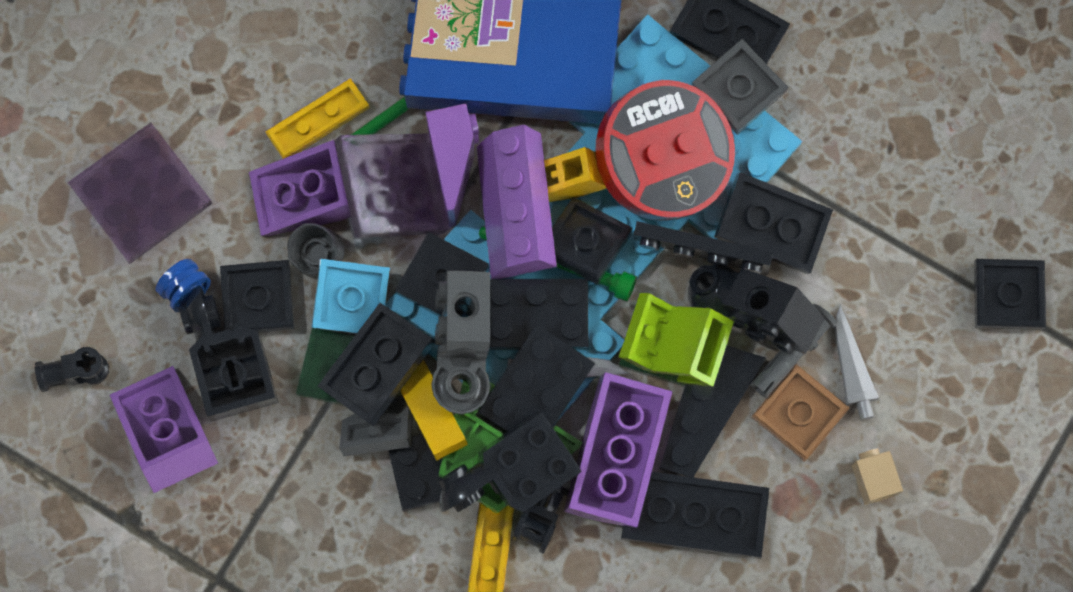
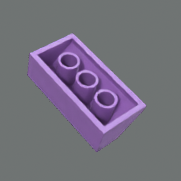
[477,124,557,279]
[563,372,672,528]

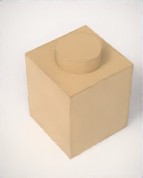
[852,448,903,505]

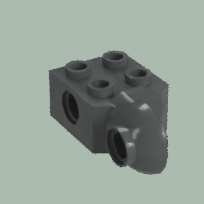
[431,271,490,414]

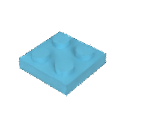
[311,259,390,333]

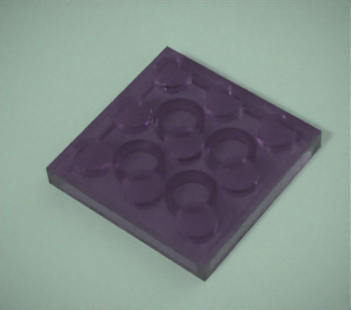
[67,122,213,264]
[334,133,450,238]

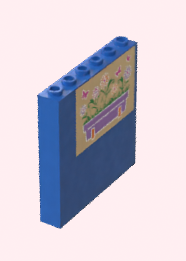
[399,0,622,124]

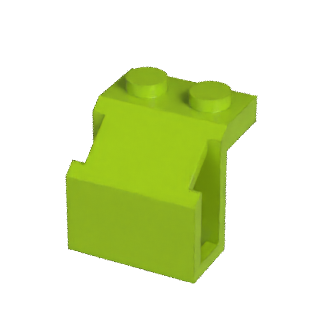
[619,293,734,387]

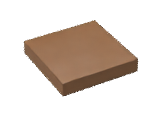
[751,364,849,462]

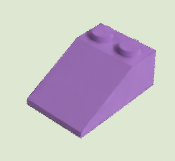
[425,104,480,227]
[249,140,368,237]
[110,366,218,493]

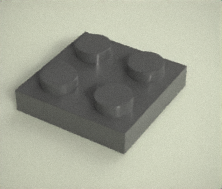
[692,39,788,135]

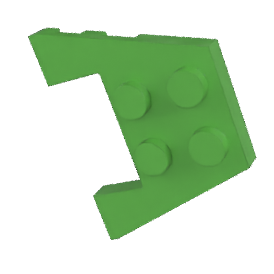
[438,380,583,513]

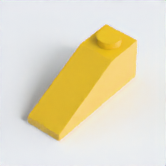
[544,147,606,202]

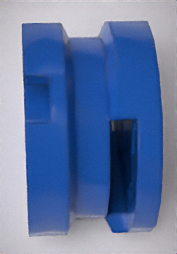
[155,258,211,312]

